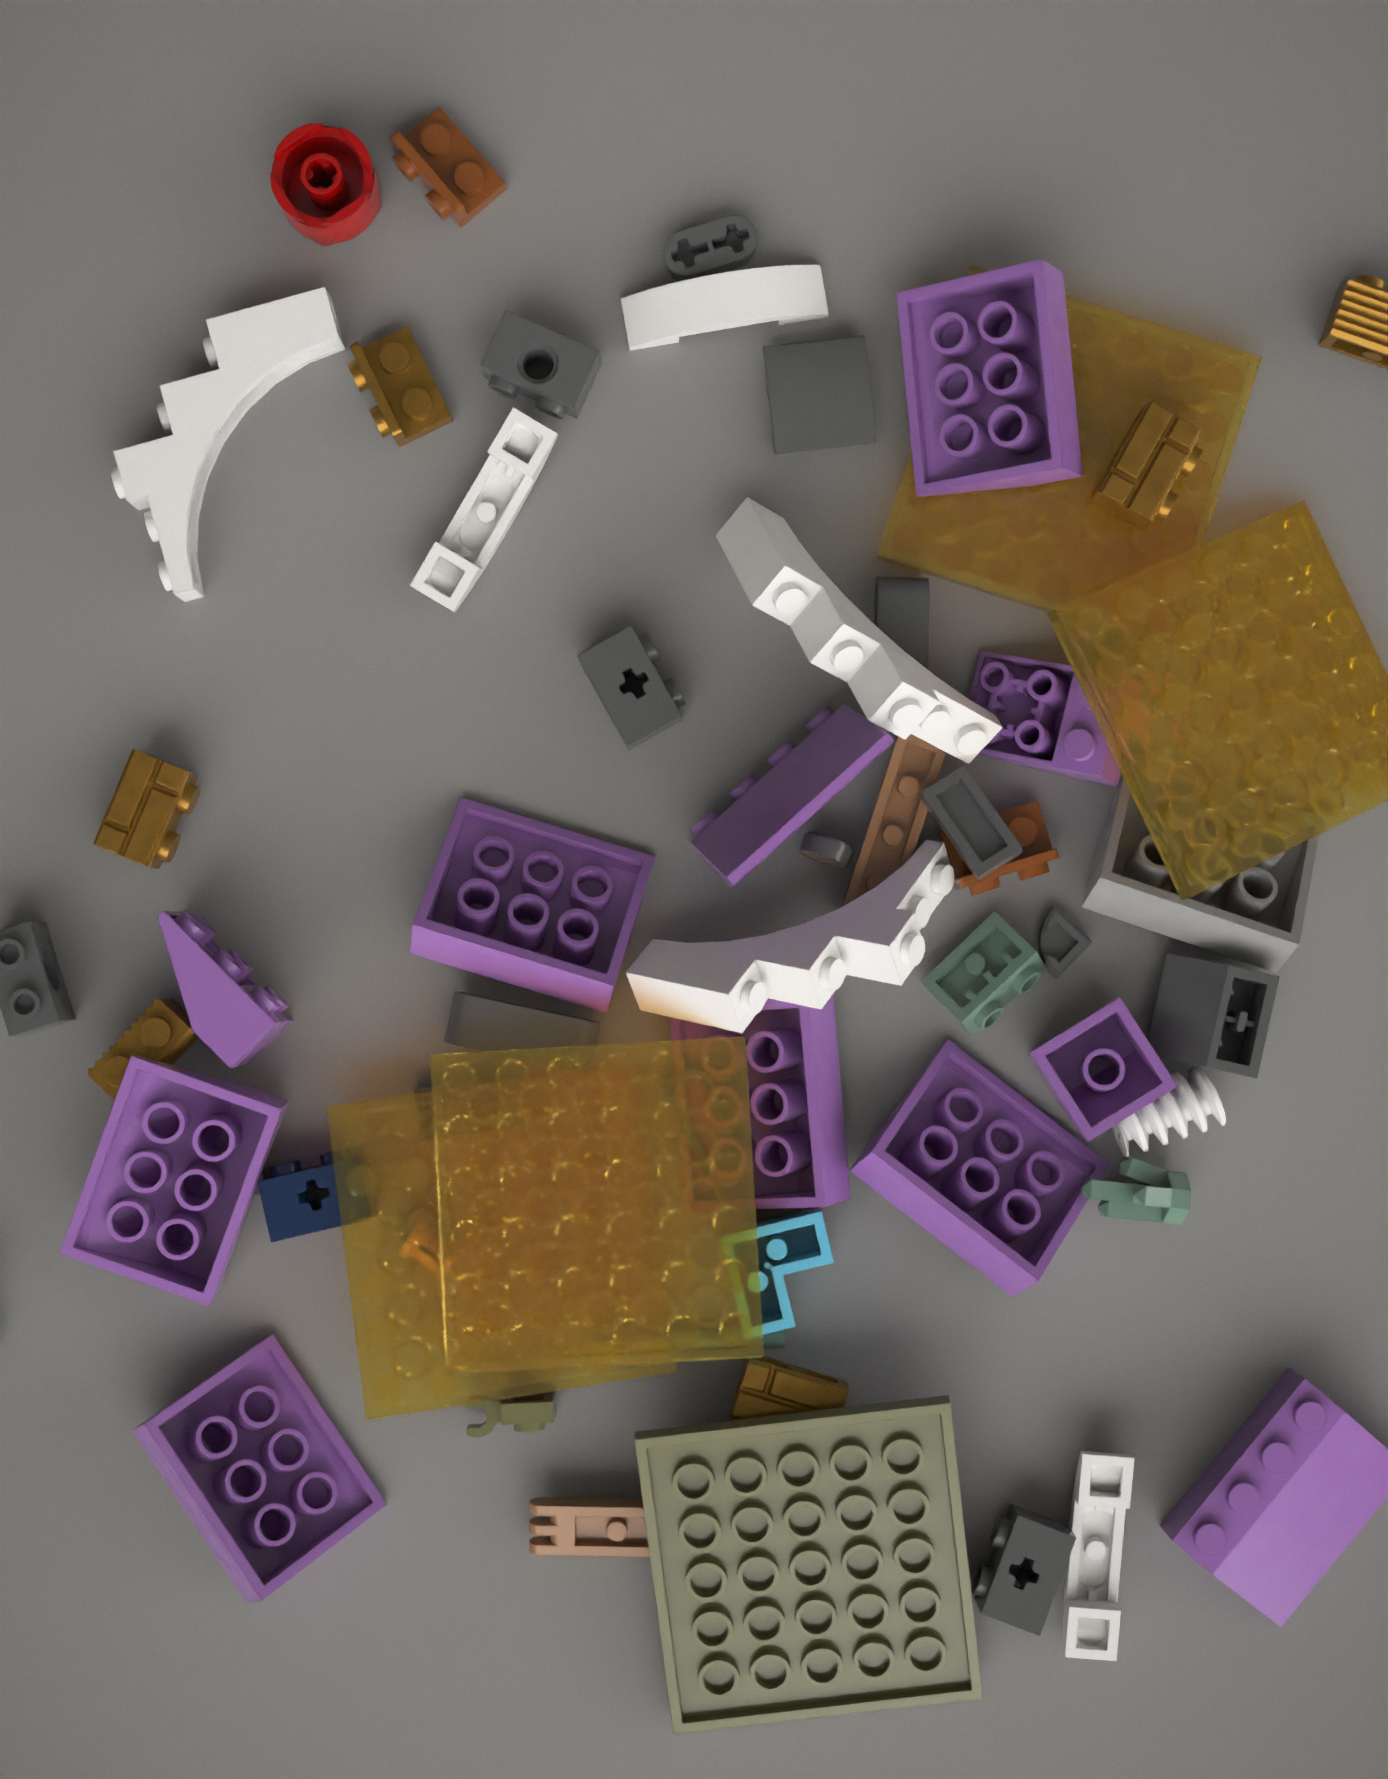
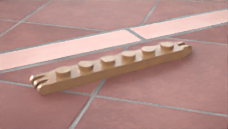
[529,1497,650,1557]

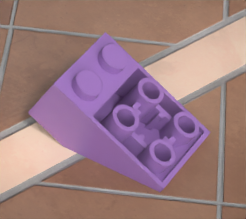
[969,650,1142,787]
[158,911,293,1068]

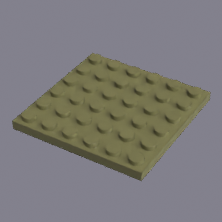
[634,1395,983,1734]

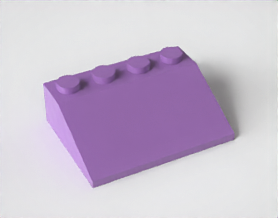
[896,259,1083,497]
[690,704,894,890]
[410,797,655,1013]
[669,994,851,1211]
[849,1039,1110,1297]
[59,1055,289,1306]
[132,1334,387,1603]
[1160,1368,1388,1628]

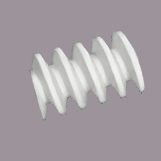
[1112,1066,1226,1158]

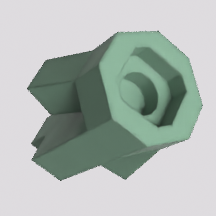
[1081,1157,1191,1225]

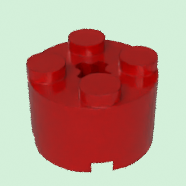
[270,123,382,246]

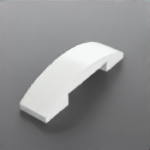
[621,265,829,351]
[410,407,558,612]
[1063,1451,1135,1661]

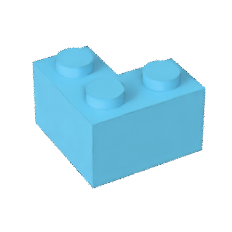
[719,1207,834,1339]

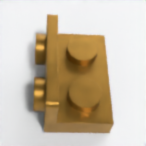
[347,326,453,447]

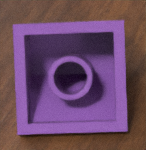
[1029,997,1178,1142]

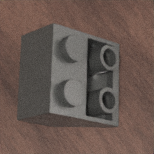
[1146,953,1280,1079]

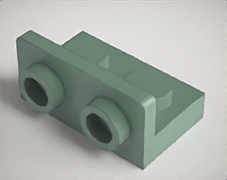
[921,911,1045,1036]

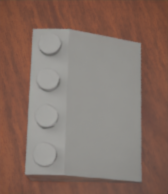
[1081,753,1322,973]

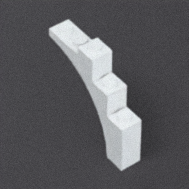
[111,287,346,602]
[715,497,1003,764]
[626,840,955,1033]

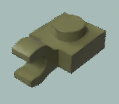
[465,1392,556,1438]

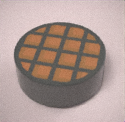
[799,831,853,869]

